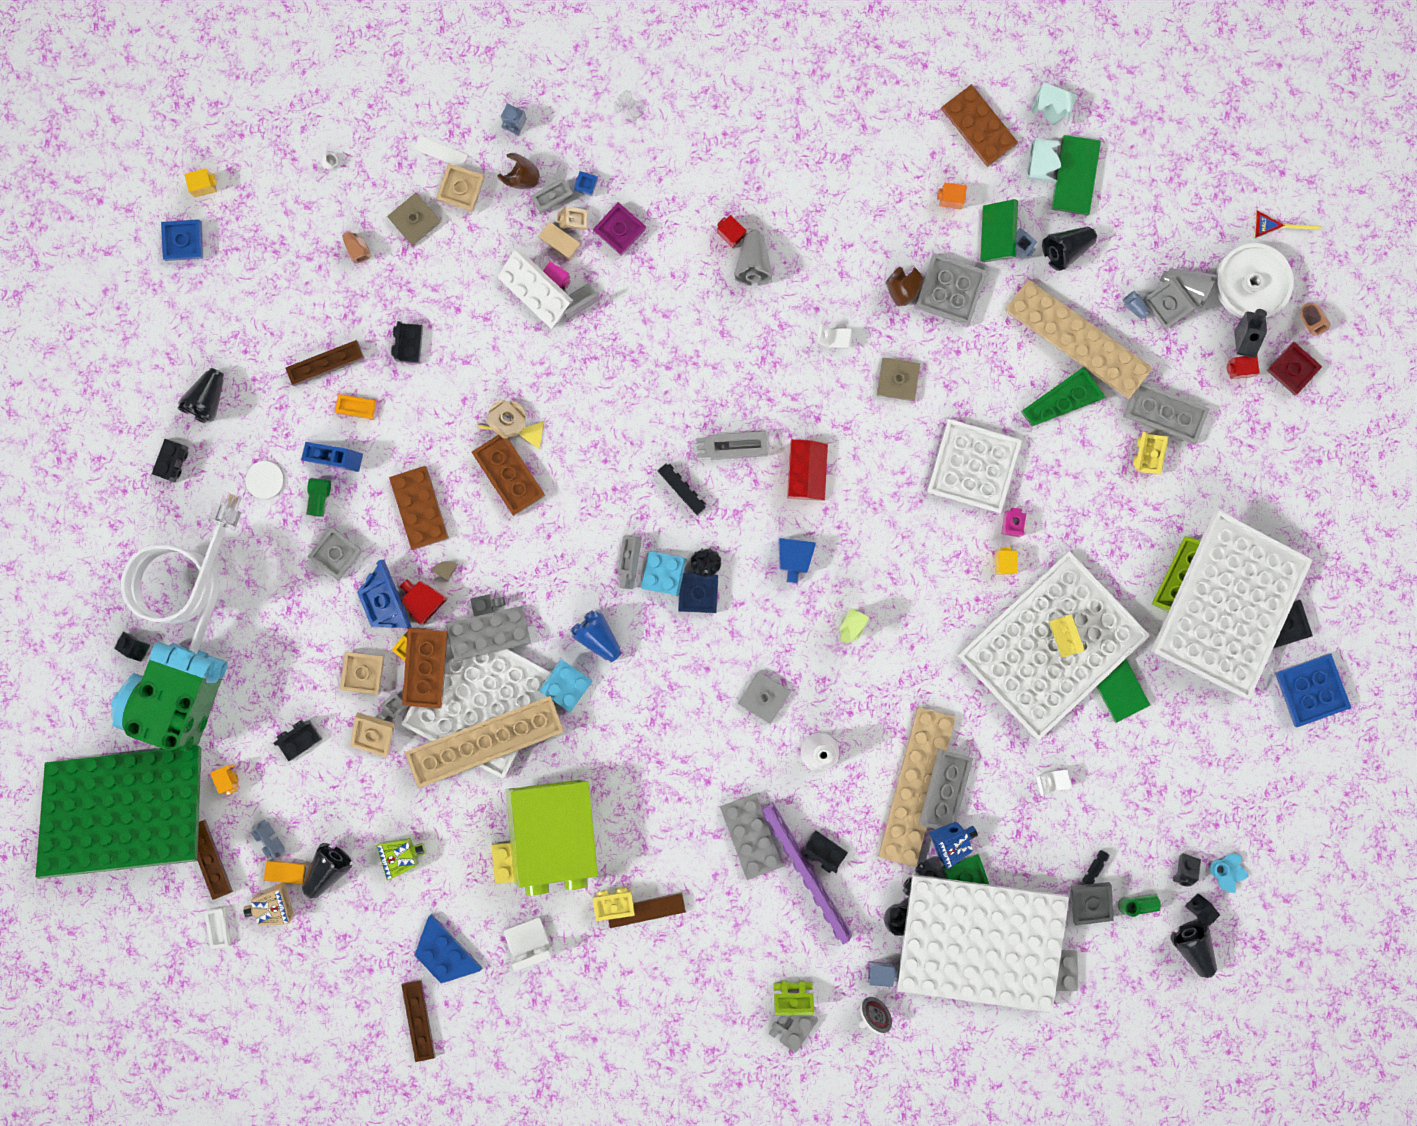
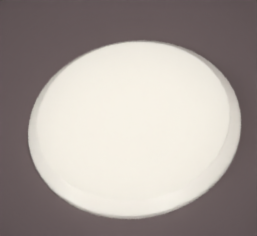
[245,461,284,499]

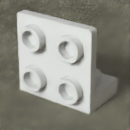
[504,917,553,972]

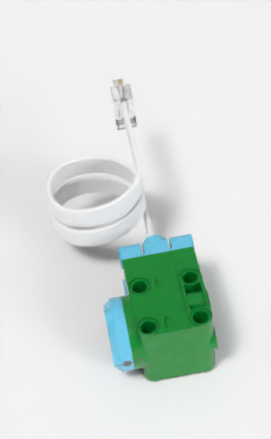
[111,491,242,752]

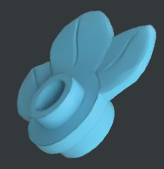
[1210,854,1248,893]

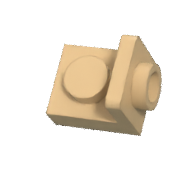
[557,206,588,231]

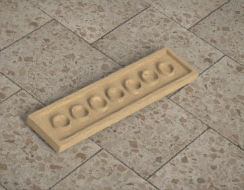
[1005,279,1153,399]
[405,696,565,789]
[878,707,956,867]

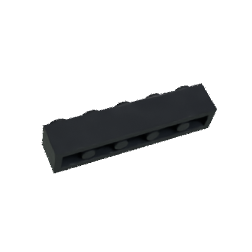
[657,463,706,516]

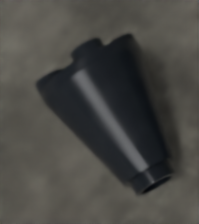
[177,368,224,423]

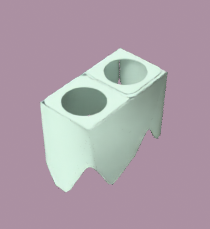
[1031,82,1077,126]
[1027,138,1061,183]

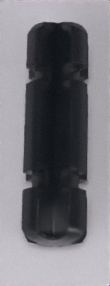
[1082,850,1110,885]

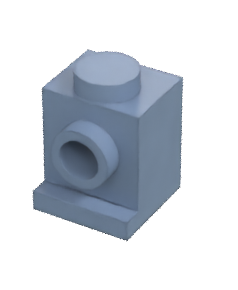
[500,103,527,136]
[1016,227,1037,260]

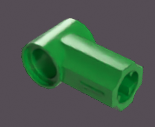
[306,478,331,517]
[1118,894,1161,917]

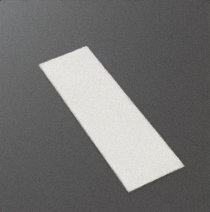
[414,135,468,168]

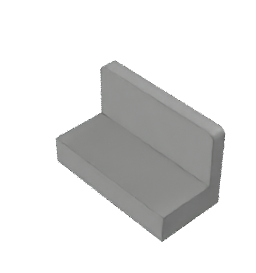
[564,282,600,319]

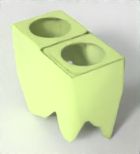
[835,608,869,645]

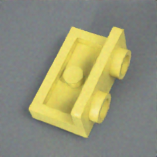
[1133,432,1169,475]

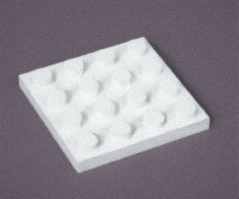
[927,419,1022,514]

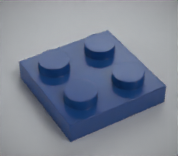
[161,219,203,261]

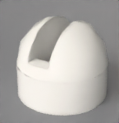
[321,152,338,169]

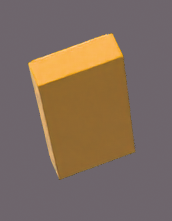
[335,394,377,420]
[264,860,306,884]

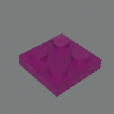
[593,202,647,256]

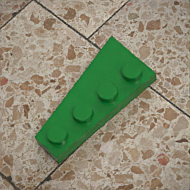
[1021,367,1106,427]

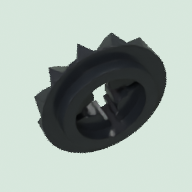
[691,548,721,577]

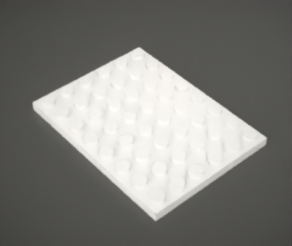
[1151,510,1312,700]
[957,551,1150,741]
[896,874,1069,1013]

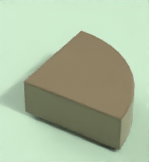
[431,561,458,580]

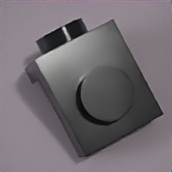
[114,631,150,662]
[1173,853,1201,887]
[1185,893,1220,927]

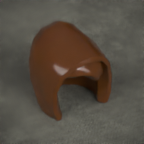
[497,153,540,189]
[885,266,924,306]

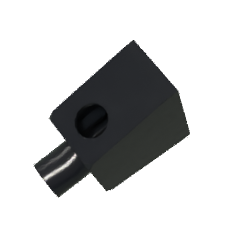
[1234,309,1267,358]

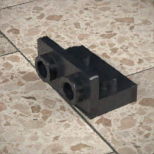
[391,321,423,364]
[151,439,189,482]
[273,720,322,762]
[803,830,848,873]

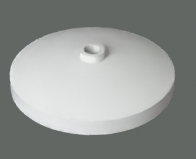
[1215,243,1294,318]

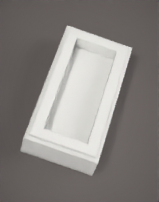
[204,906,232,950]

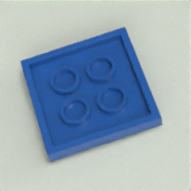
[1275,653,1351,727]

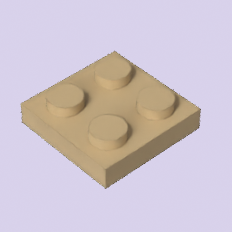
[436,163,485,212]
[340,652,385,695]
[350,712,395,757]

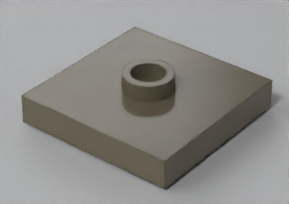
[387,192,441,246]
[877,358,920,401]

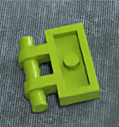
[773,980,814,1016]

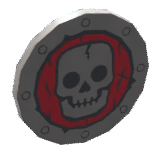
[859,997,892,1035]

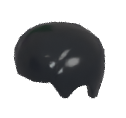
[883,904,908,936]

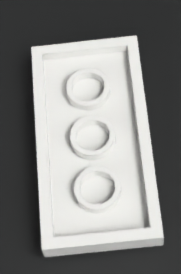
[498,248,574,329]

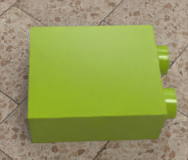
[505,779,598,896]

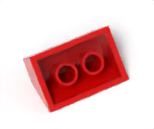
[787,439,828,501]

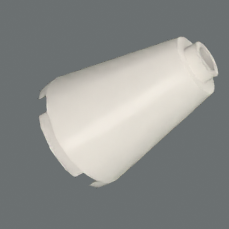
[801,733,839,771]

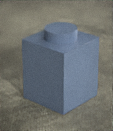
[868,962,897,987]

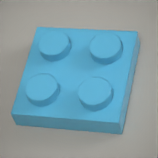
[641,551,686,596]
[539,659,592,712]

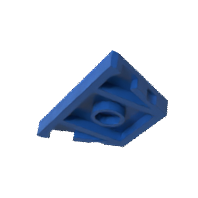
[357,560,412,628]
[414,914,482,984]

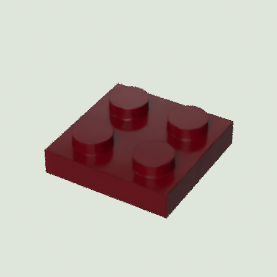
[1266,342,1322,396]

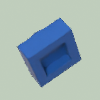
[574,171,598,196]

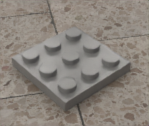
[915,253,988,326]

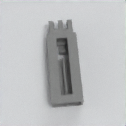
[696,431,768,460]

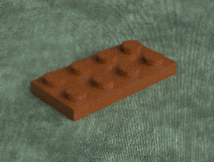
[941,84,1018,167]
[471,434,546,516]
[389,466,449,550]
[402,627,448,709]

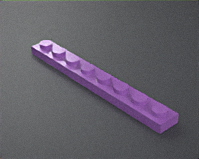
[762,801,852,944]

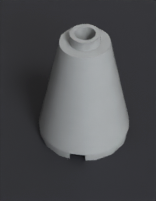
[734,230,772,286]
[1160,268,1217,312]

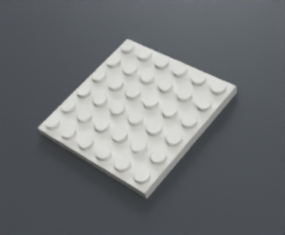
[401,636,551,779]

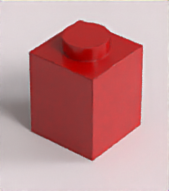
[717,215,747,248]
[1227,356,1260,379]

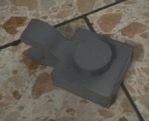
[470,594,506,617]

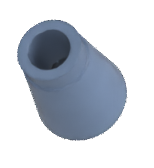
[1123,291,1150,320]

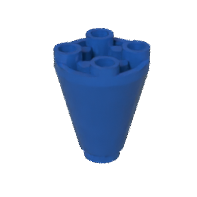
[570,610,622,663]

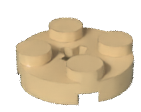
[487,400,526,439]

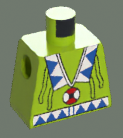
[376,838,426,881]

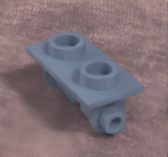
[251,819,285,860]

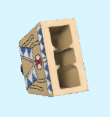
[243,882,294,926]

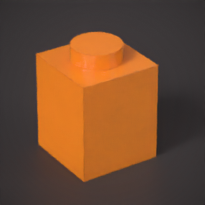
[937,182,967,209]

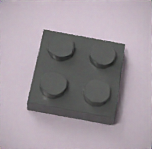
[1071,882,1114,926]

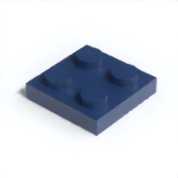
[678,573,718,613]

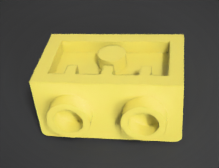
[1049,614,1085,657]
[491,842,514,884]
[593,887,635,921]

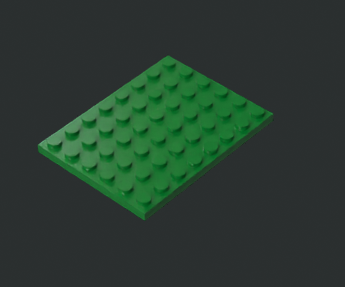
[35,745,201,879]

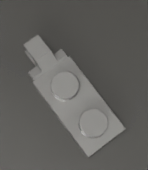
[618,535,642,590]

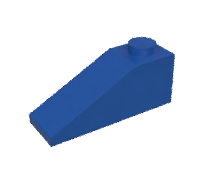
[301,442,363,472]

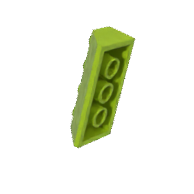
[1152,536,1201,612]

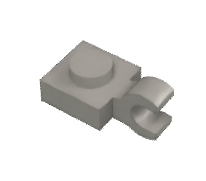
[375,692,408,720]

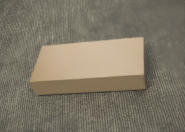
[539,222,581,260]

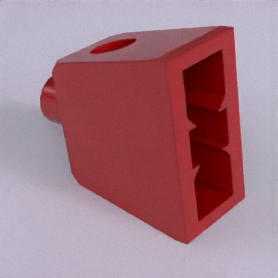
[400,579,448,625]

